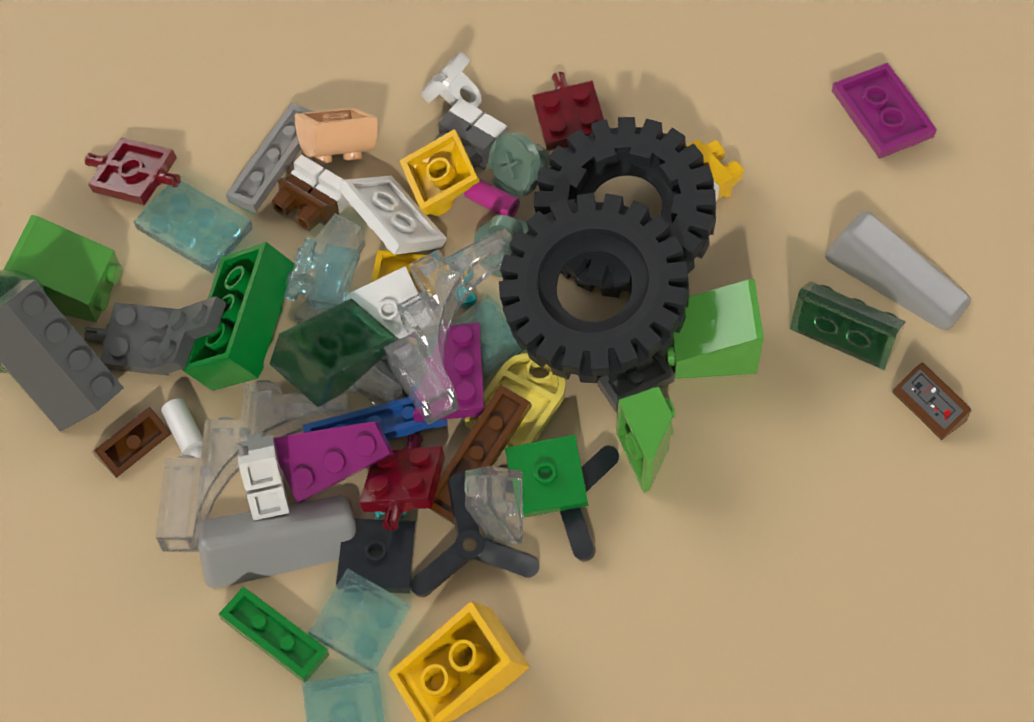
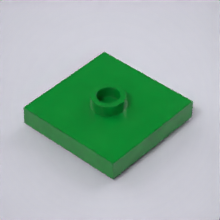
[505,434,589,519]

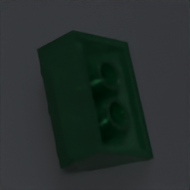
[790,281,906,370]

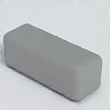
[825,212,971,330]
[198,495,356,588]

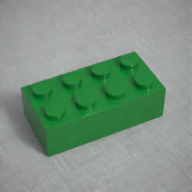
[182,242,295,391]

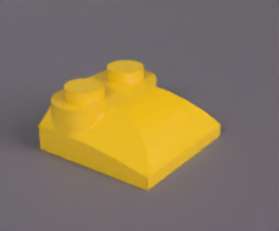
[399,129,480,216]

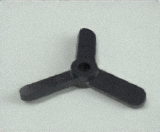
[497,446,619,562]
[410,473,540,597]

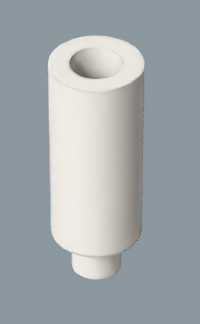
[161,398,207,464]

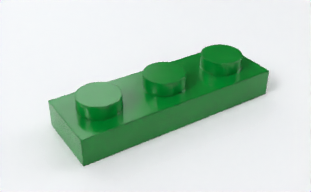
[219,586,330,683]

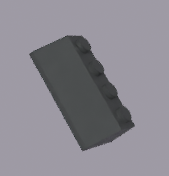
[0,280,124,431]

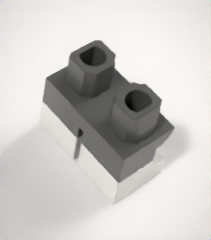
[433,98,508,170]

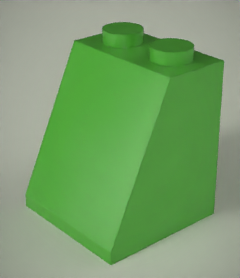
[4,215,122,322]
[666,279,764,379]

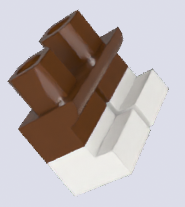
[272,154,349,231]

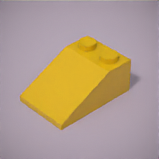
[388,601,530,722]

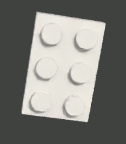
[339,176,447,255]

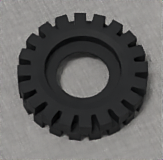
[534,117,716,298]
[499,193,689,383]

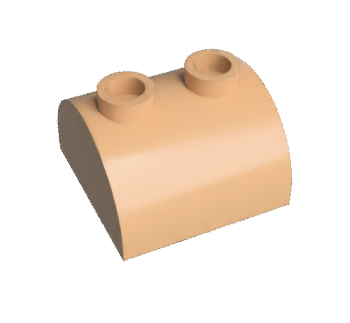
[295,108,378,164]

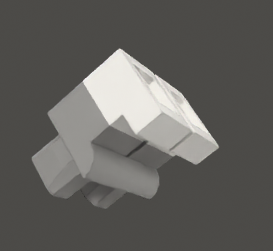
[237,432,289,521]

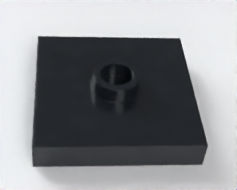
[336,519,417,594]

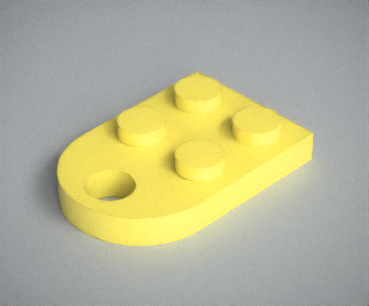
[465,353,566,447]

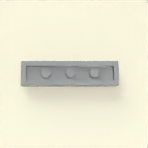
[226,103,314,214]

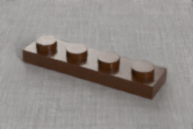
[428,385,532,525]

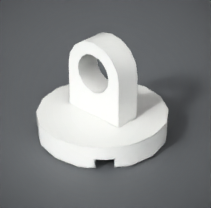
[420,51,481,107]

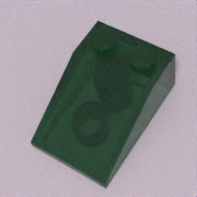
[269,298,400,407]

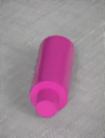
[464,178,520,217]

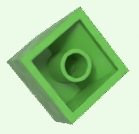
[616,386,676,493]

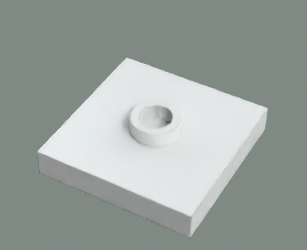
[344,266,435,356]

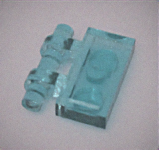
[284,238,360,313]

